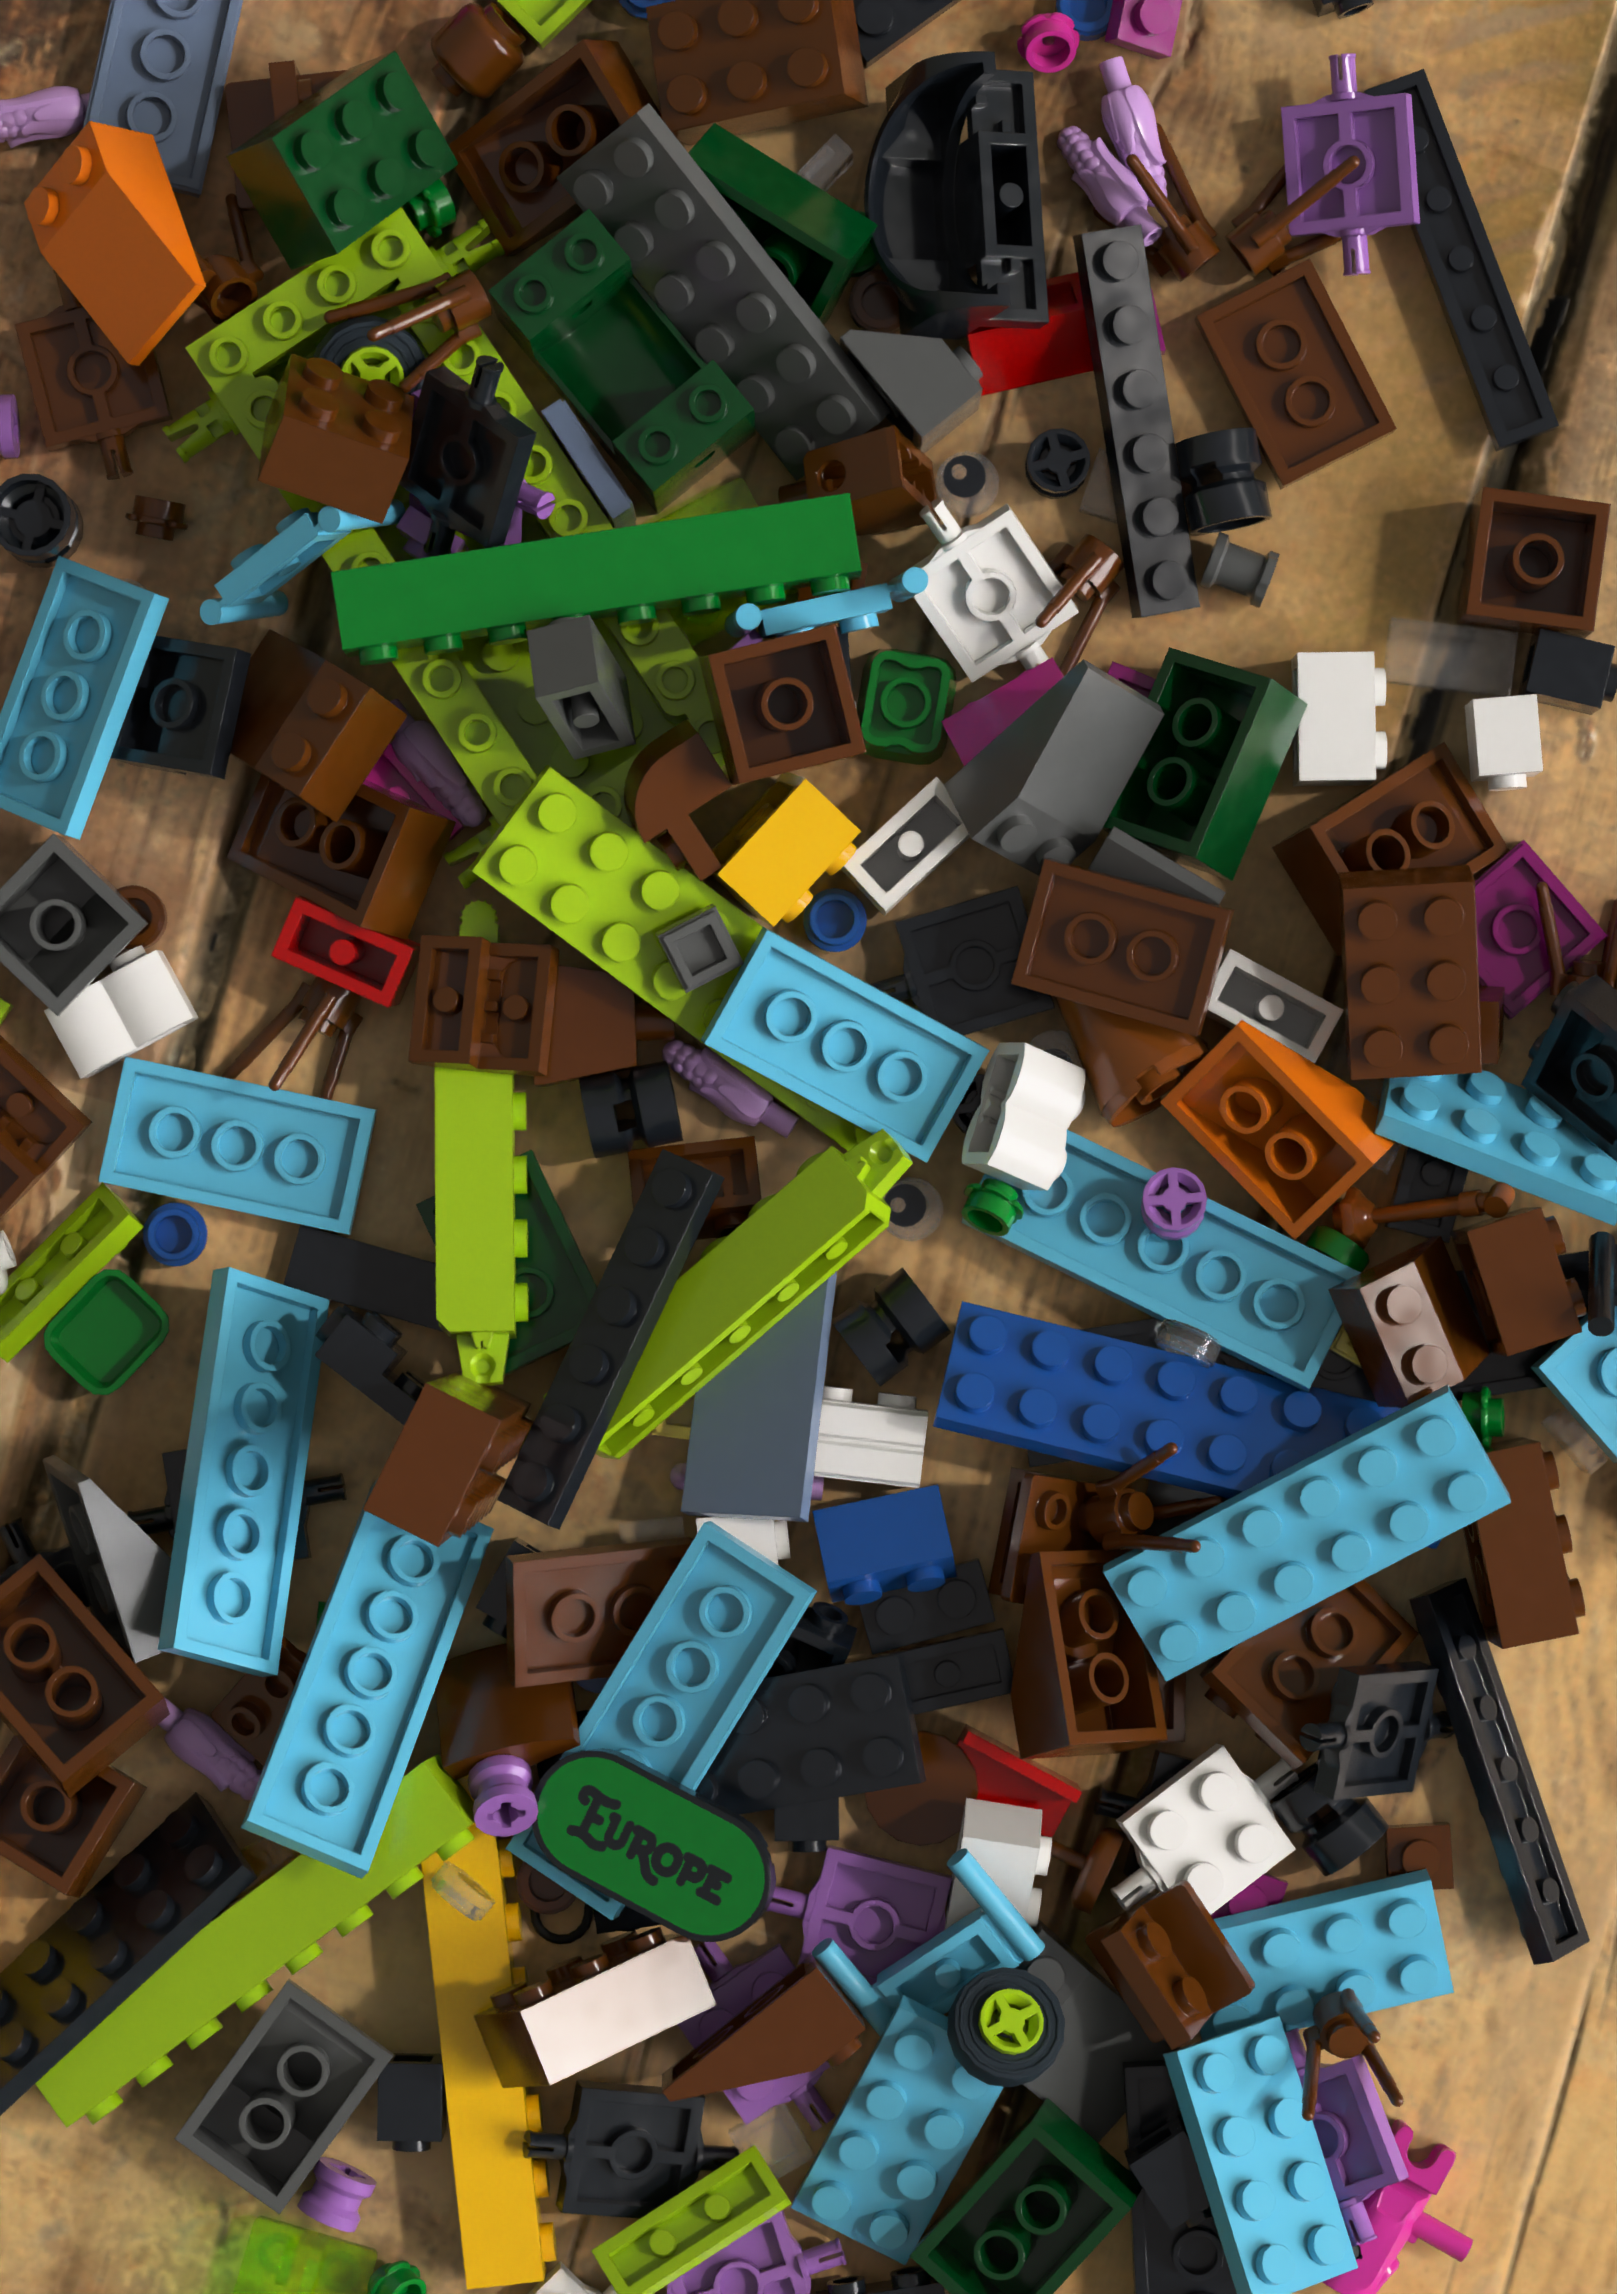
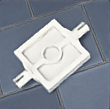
[911,498,1079,683]
[1110,1743,1299,1915]

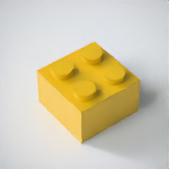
[711,772,861,927]

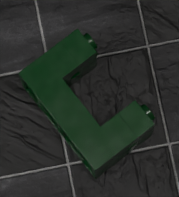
[488,209,756,514]

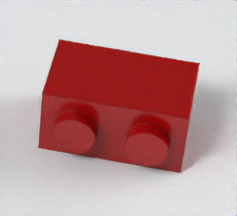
[271,896,420,1008]

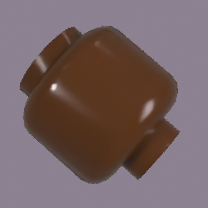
[431,2,526,99]

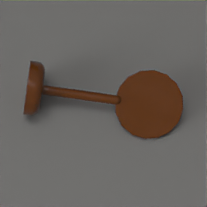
[865,1730,1126,1914]

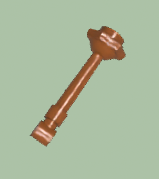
[1332,1182,1515,1249]

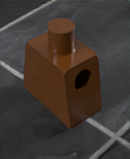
[778,425,940,536]
[534,965,675,1087]

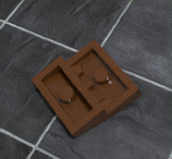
[408,935,560,1077]
[0,1035,92,1219]
[435,1643,580,1780]

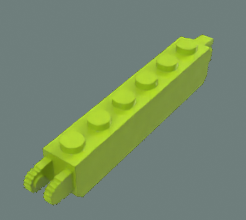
[434,899,529,1386]
[521,1129,913,1459]

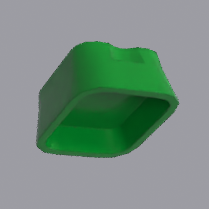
[856,649,957,765]
[44,1269,170,1395]

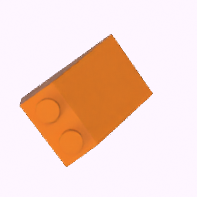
[24,121,206,366]
[1160,1020,1396,1240]

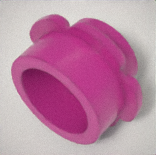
[1017,12,1080,73]

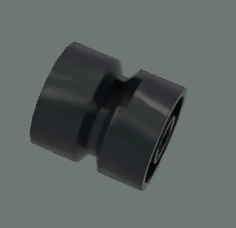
[1175,428,1272,535]
[0,474,83,568]
[579,1060,683,1159]
[832,1267,952,1386]
[1270,1761,1389,1876]

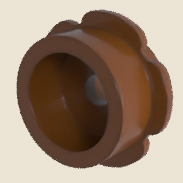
[125,495,188,541]

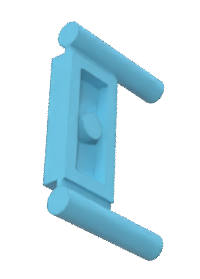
[200,499,405,625]
[724,567,928,639]
[812,1848,1045,2037]

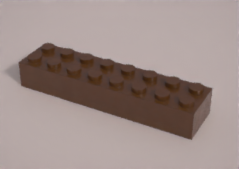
[363,1370,534,1547]

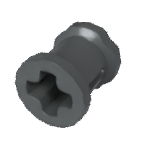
[1199,532,1280,608]

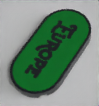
[532,1748,776,1942]

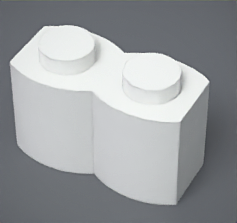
[44,945,199,1079]
[962,1042,1085,1191]

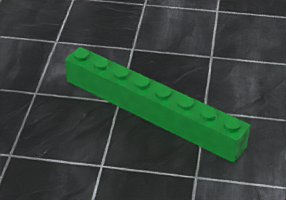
[331,493,862,665]

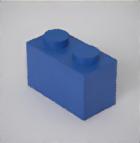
[812,1484,957,1605]

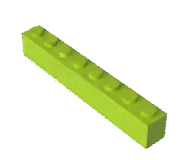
[35,1754,475,2128]

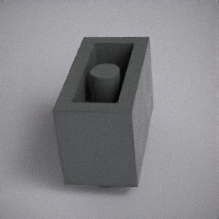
[527,615,636,760]

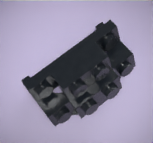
[864,51,1049,340]

